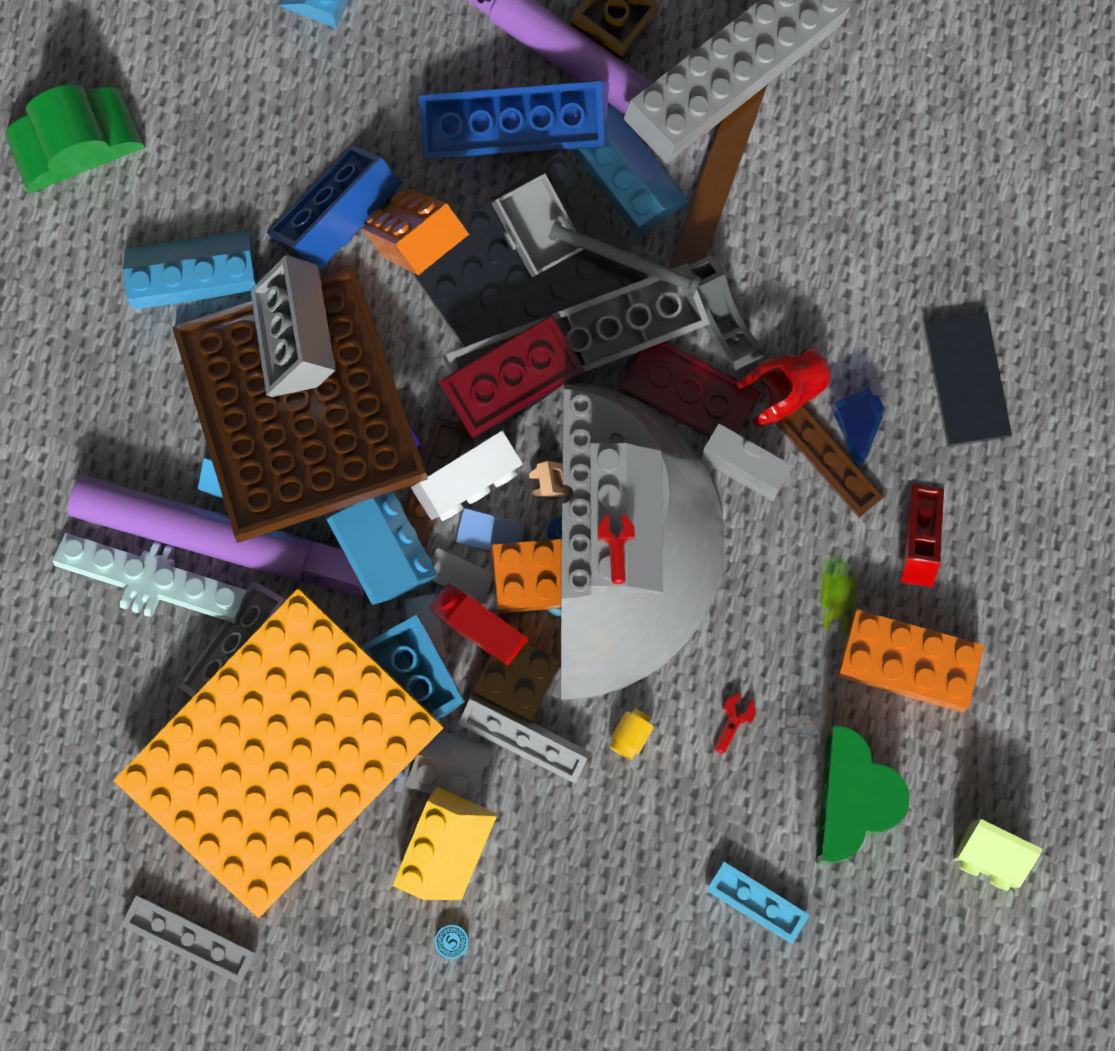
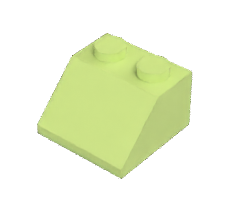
[954,819,1043,891]

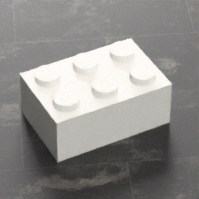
[411,431,523,521]

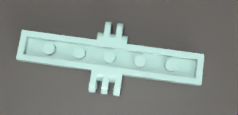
[52,533,248,624]

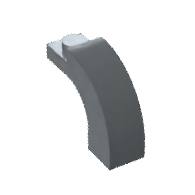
[689,255,764,370]

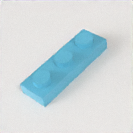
[706,862,810,944]

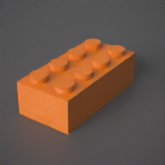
[361,189,469,275]
[490,539,562,614]
[836,609,985,713]

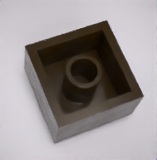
[571,0,660,61]
[473,643,561,723]

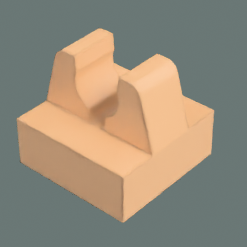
[529,461,569,498]

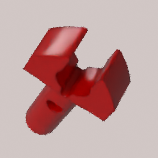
[597,513,635,585]
[713,694,756,754]

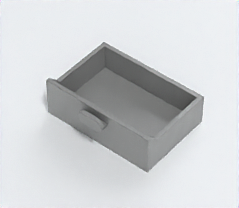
[492,174,583,277]
[701,424,793,502]

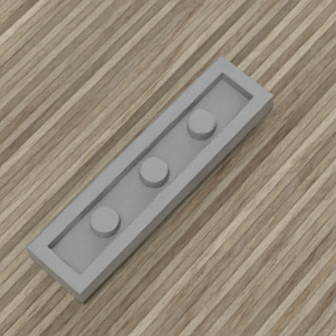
[458,693,591,784]
[121,895,257,984]

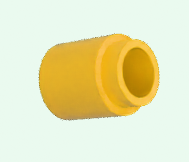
[609,709,654,760]

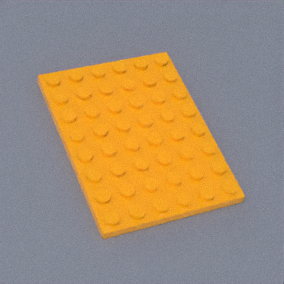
[113,587,444,918]

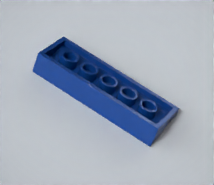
[419,81,609,159]

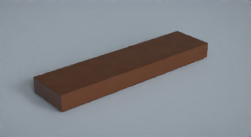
[775,405,884,518]
[404,417,467,547]

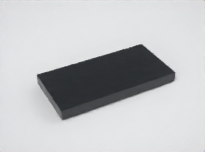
[923,312,1012,447]

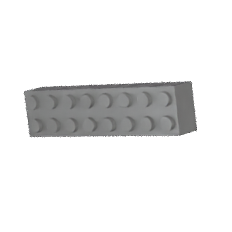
[624,0,851,164]
[442,263,710,374]

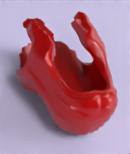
[737,346,831,427]

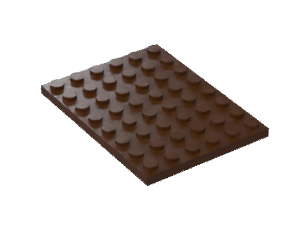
[172,267,428,543]

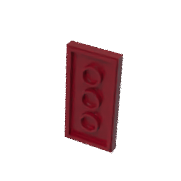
[438,314,585,438]
[618,341,762,438]

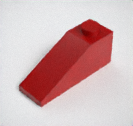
[900,484,944,587]
[429,582,528,665]

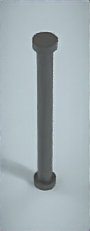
[549,220,701,296]

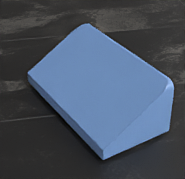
[456,508,527,552]

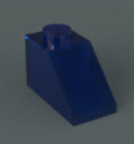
[831,388,884,466]

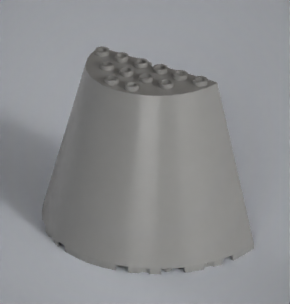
[561,382,724,700]

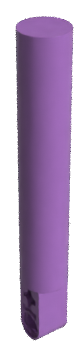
[468,0,654,114]
[68,474,365,596]

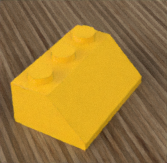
[392,786,498,900]

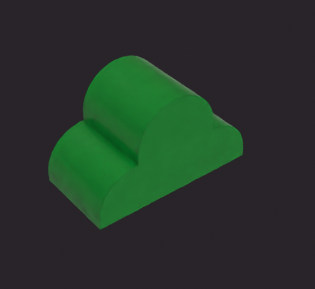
[5,84,145,194]
[816,726,909,865]

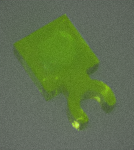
[820,574,856,632]

